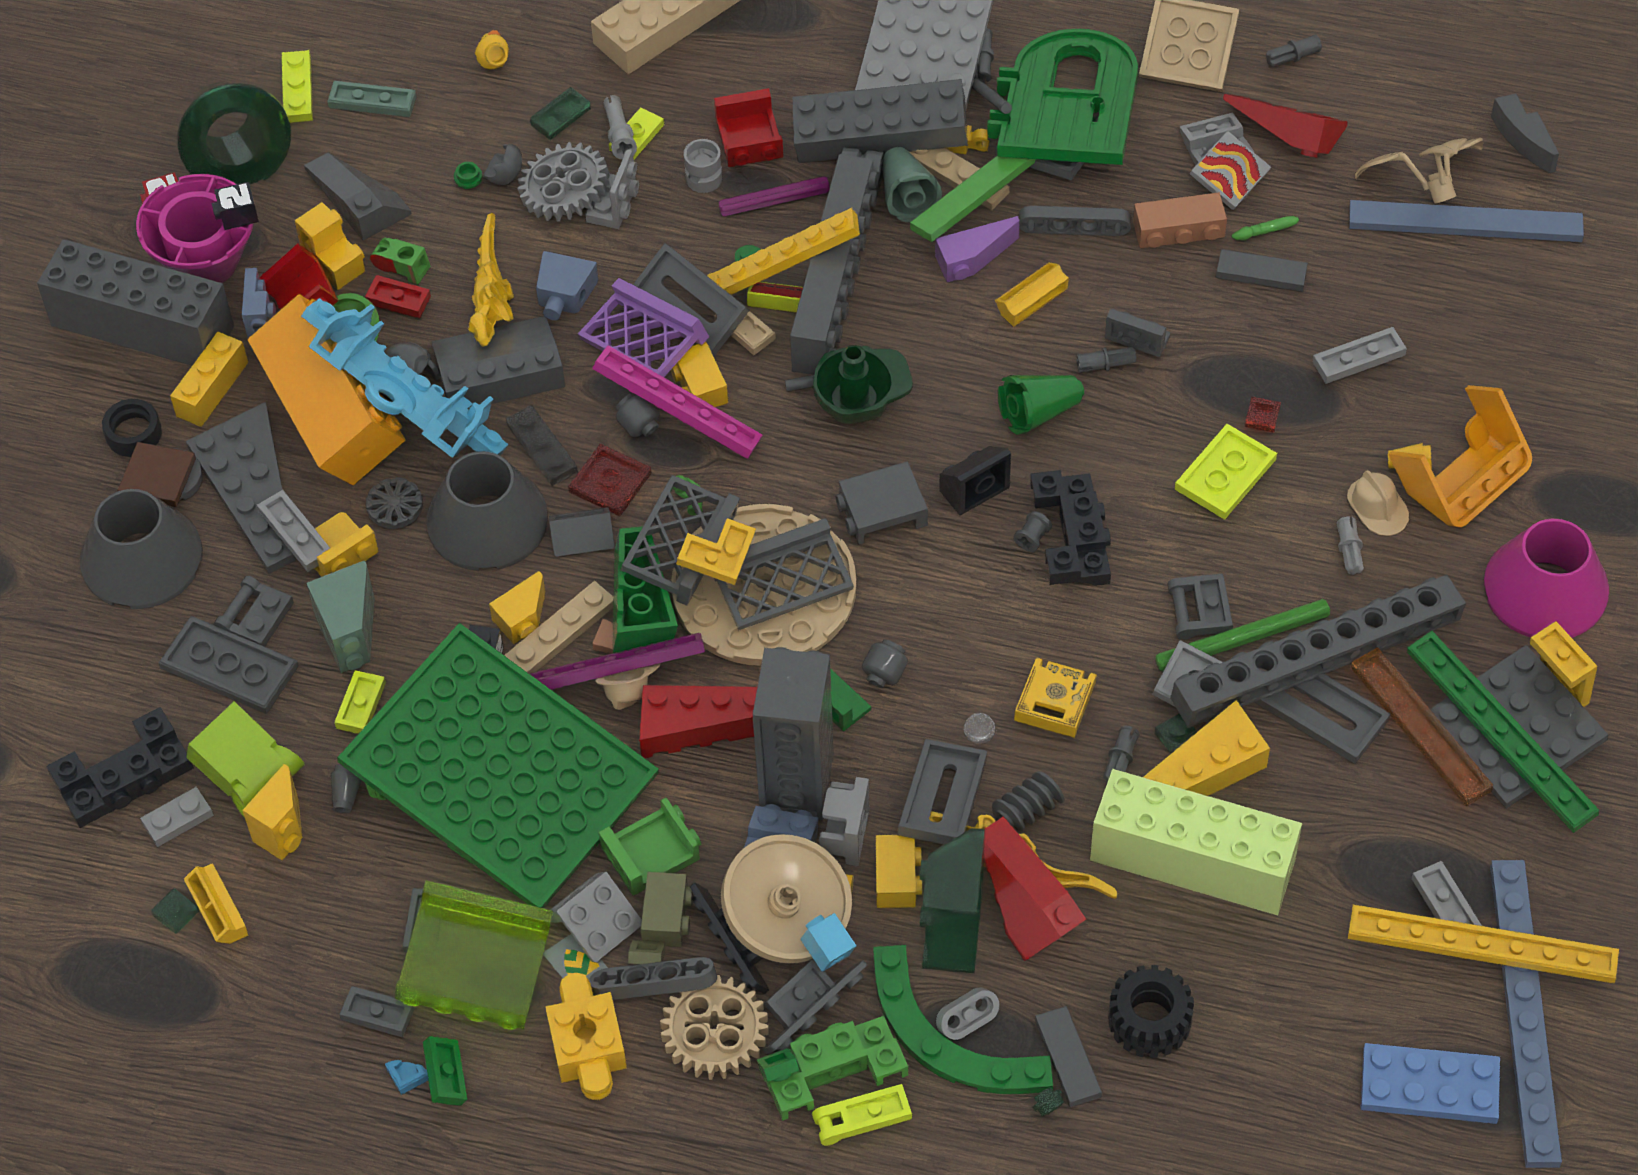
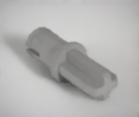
[1337,516,1364,575]

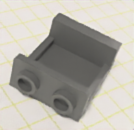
[835,461,928,545]

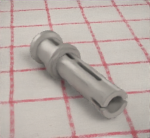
[603,95,637,159]

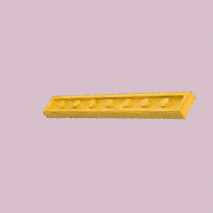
[1348,905,1619,983]

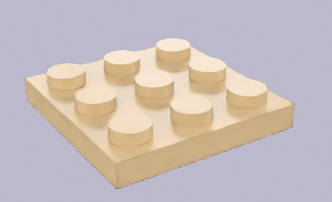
[1139,0,1239,92]

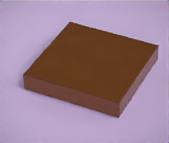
[118,442,196,507]

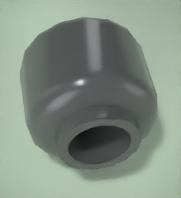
[616,393,660,437]
[862,639,908,688]

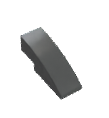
[1491,93,1559,173]

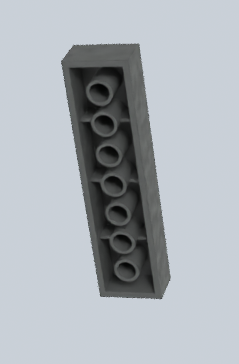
[790,154,878,375]

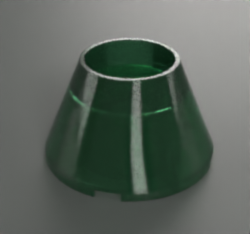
[177,82,291,185]

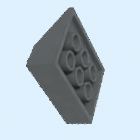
[431,316,565,409]

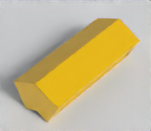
[995,262,1069,327]
[184,863,248,944]

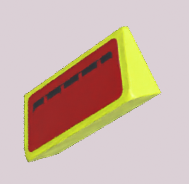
[747,282,803,312]

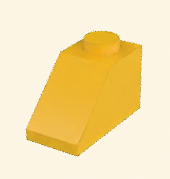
[489,571,545,644]

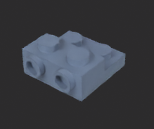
[242,268,276,351]
[744,804,818,848]

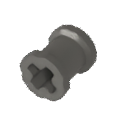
[1014,511,1052,552]

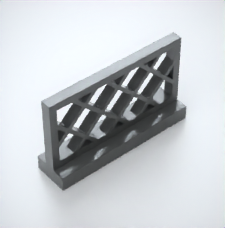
[621,475,740,606]
[714,518,854,631]

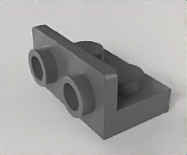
[1105,308,1170,357]

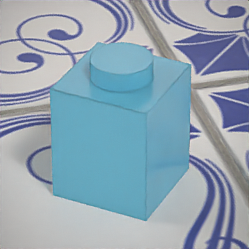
[800,913,857,972]

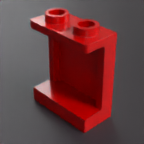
[714,88,784,167]

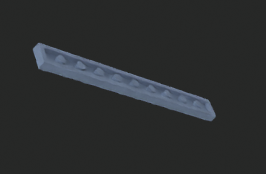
[1490,860,1562,1168]

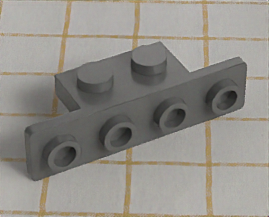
[762,959,867,1055]

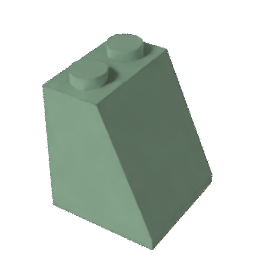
[306,560,375,673]

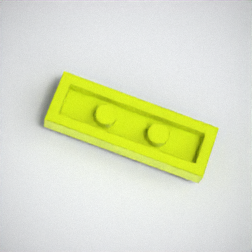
[282,50,313,123]

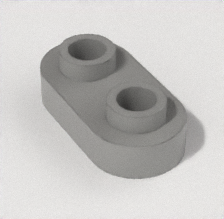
[936,987,999,1040]

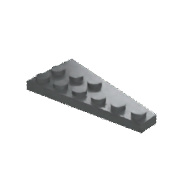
[186,402,296,574]

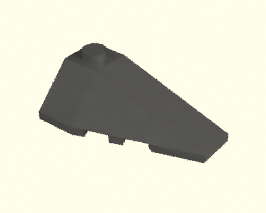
[304,152,412,240]

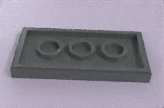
[159,616,299,714]

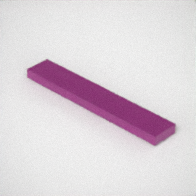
[530,633,705,689]

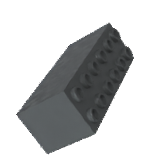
[37,239,234,366]
[753,647,834,821]

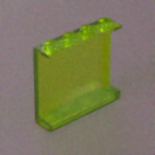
[395,880,553,1030]

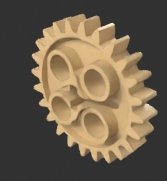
[660,975,769,1080]

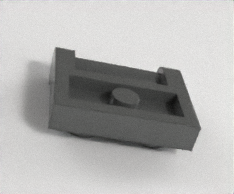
[1167,574,1233,640]
[213,576,294,647]

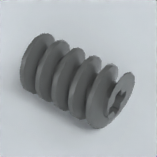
[992,771,1065,832]

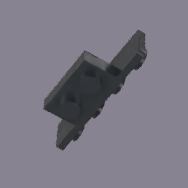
[690,883,769,994]

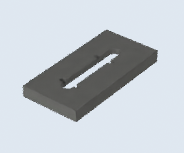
[633,243,750,356]
[1254,657,1391,764]
[898,739,988,848]

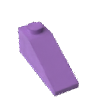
[935,216,1020,282]

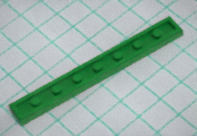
[1407,631,1599,833]

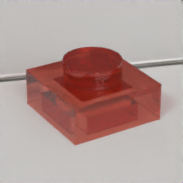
[1245,397,1281,433]

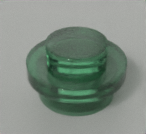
[1032,1087,1065,1117]

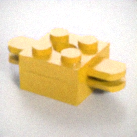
[545,973,627,1100]

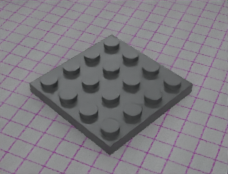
[1426,644,1608,809]

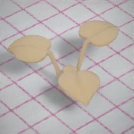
[1355,138,1484,204]

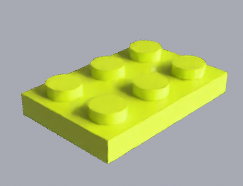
[1175,424,1277,520]

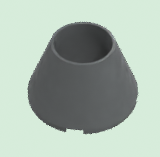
[426,451,547,571]
[80,489,203,609]

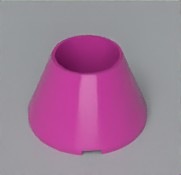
[136,174,254,283]
[1484,519,1609,638]

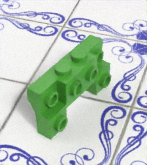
[762,1016,908,1121]

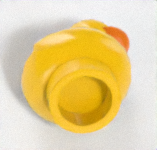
[475,30,509,69]

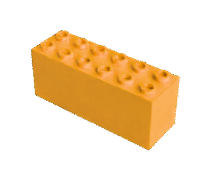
[247,294,406,485]

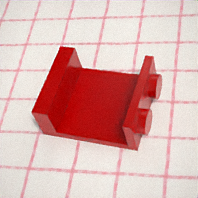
[259,243,339,310]

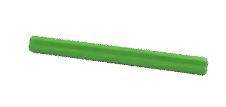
[1155,599,1330,671]

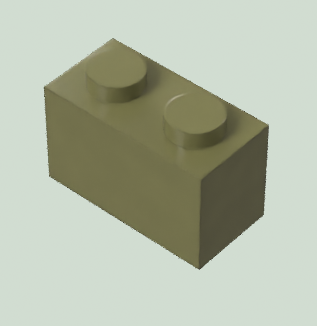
[641,872,693,947]

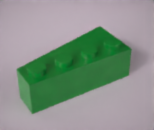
[612,526,678,654]

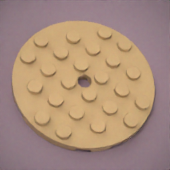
[671,504,856,666]

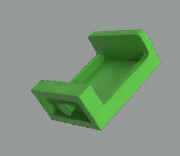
[598,797,701,896]

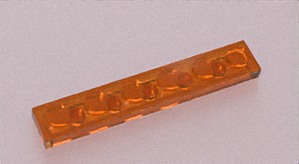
[1351,647,1494,807]

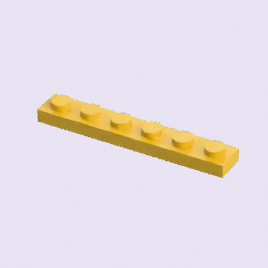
[707,208,860,295]

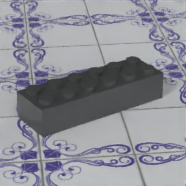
[792,79,968,163]

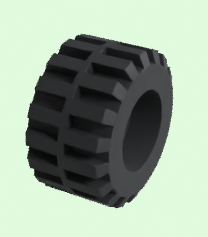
[1108,965,1194,1058]

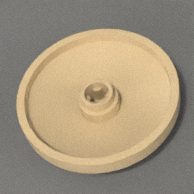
[721,834,852,963]

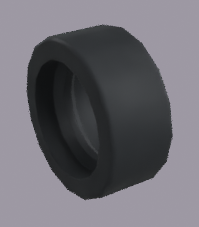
[102,398,162,457]

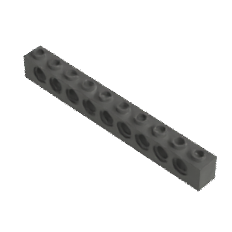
[1170,575,1466,728]

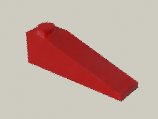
[1223,94,1348,158]
[976,816,1086,961]

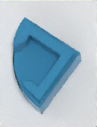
[385,1060,428,1095]

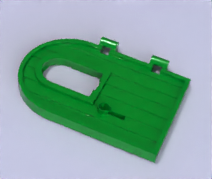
[987,29,1138,165]

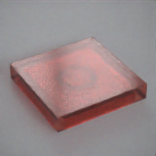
[568,443,652,516]

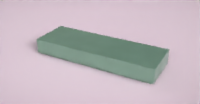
[327,81,416,117]

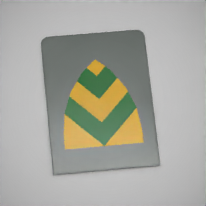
[543,934,608,979]

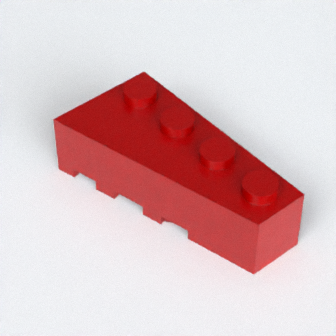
[639,685,757,758]

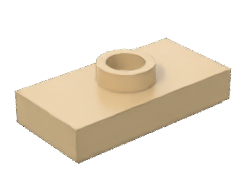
[714,311,776,355]

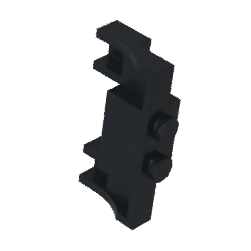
[1030,470,1111,586]
[46,707,194,828]

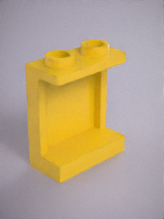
[1530,621,1598,707]

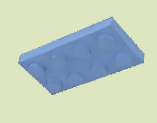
[1361,1043,1500,1124]

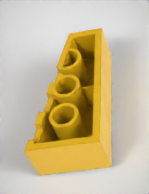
[1143,700,1270,796]

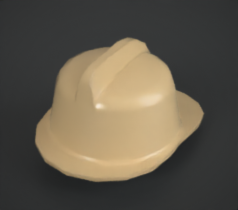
[1347,470,1409,536]
[595,663,661,710]

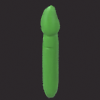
[1232,216,1299,240]

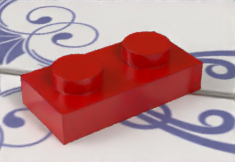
[365,275,431,318]

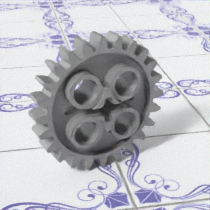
[518,142,610,221]

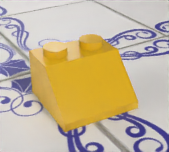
[242,764,303,860]

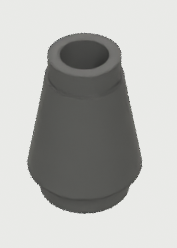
[331,764,361,813]

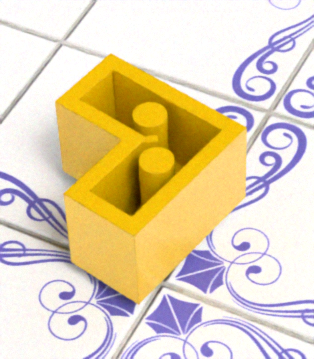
[294,202,365,290]

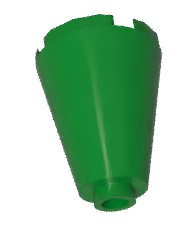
[998,375,1084,435]

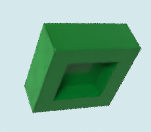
[756,1048,799,1082]

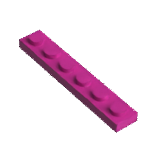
[592,345,763,459]

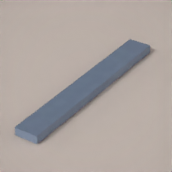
[1349,200,1584,242]

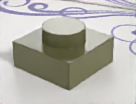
[628,940,665,965]

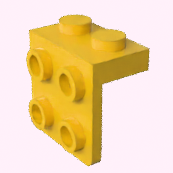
[314,512,379,577]

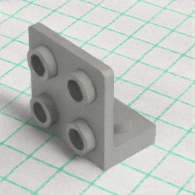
[586,150,639,229]
[546,871,642,962]

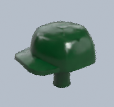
[812,345,913,424]

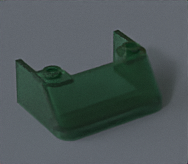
[920,828,985,973]

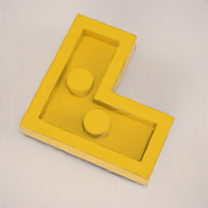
[676,518,756,585]

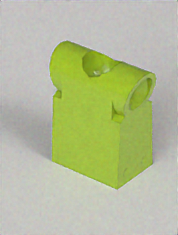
[186,701,305,818]

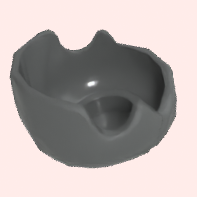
[483,143,522,186]

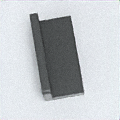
[549,507,615,557]

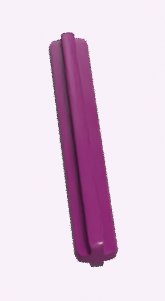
[719,176,830,217]

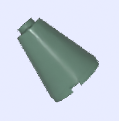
[882,147,942,222]

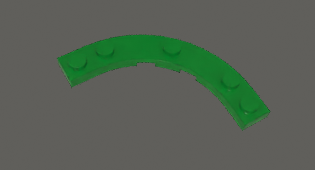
[873,945,1053,1094]

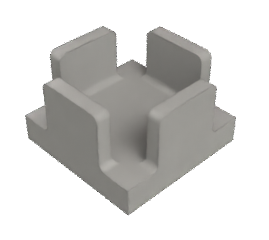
[819,777,870,866]

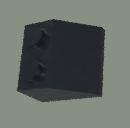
[939,446,1011,516]

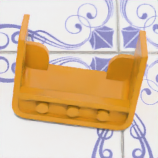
[1388,385,1532,527]

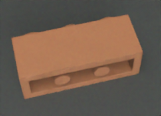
[1133,192,1227,249]

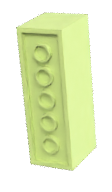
[1090,769,1302,915]

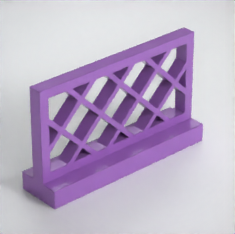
[578,278,709,377]

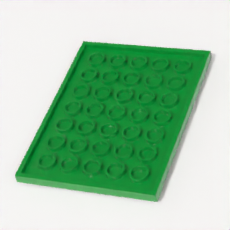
[337,623,659,913]

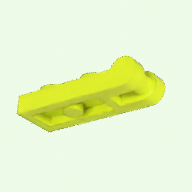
[812,1084,912,1146]

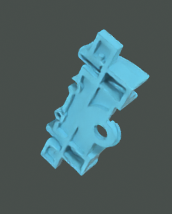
[301,298,509,458]

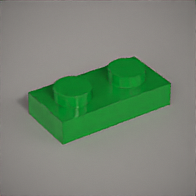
[423,1036,468,1106]

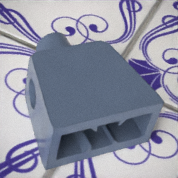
[536,251,598,320]

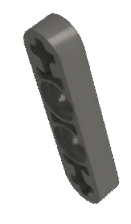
[1019,206,1131,236]
[589,957,717,1000]

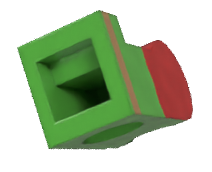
[370,237,431,285]

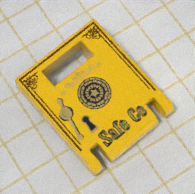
[1014,658,1097,738]

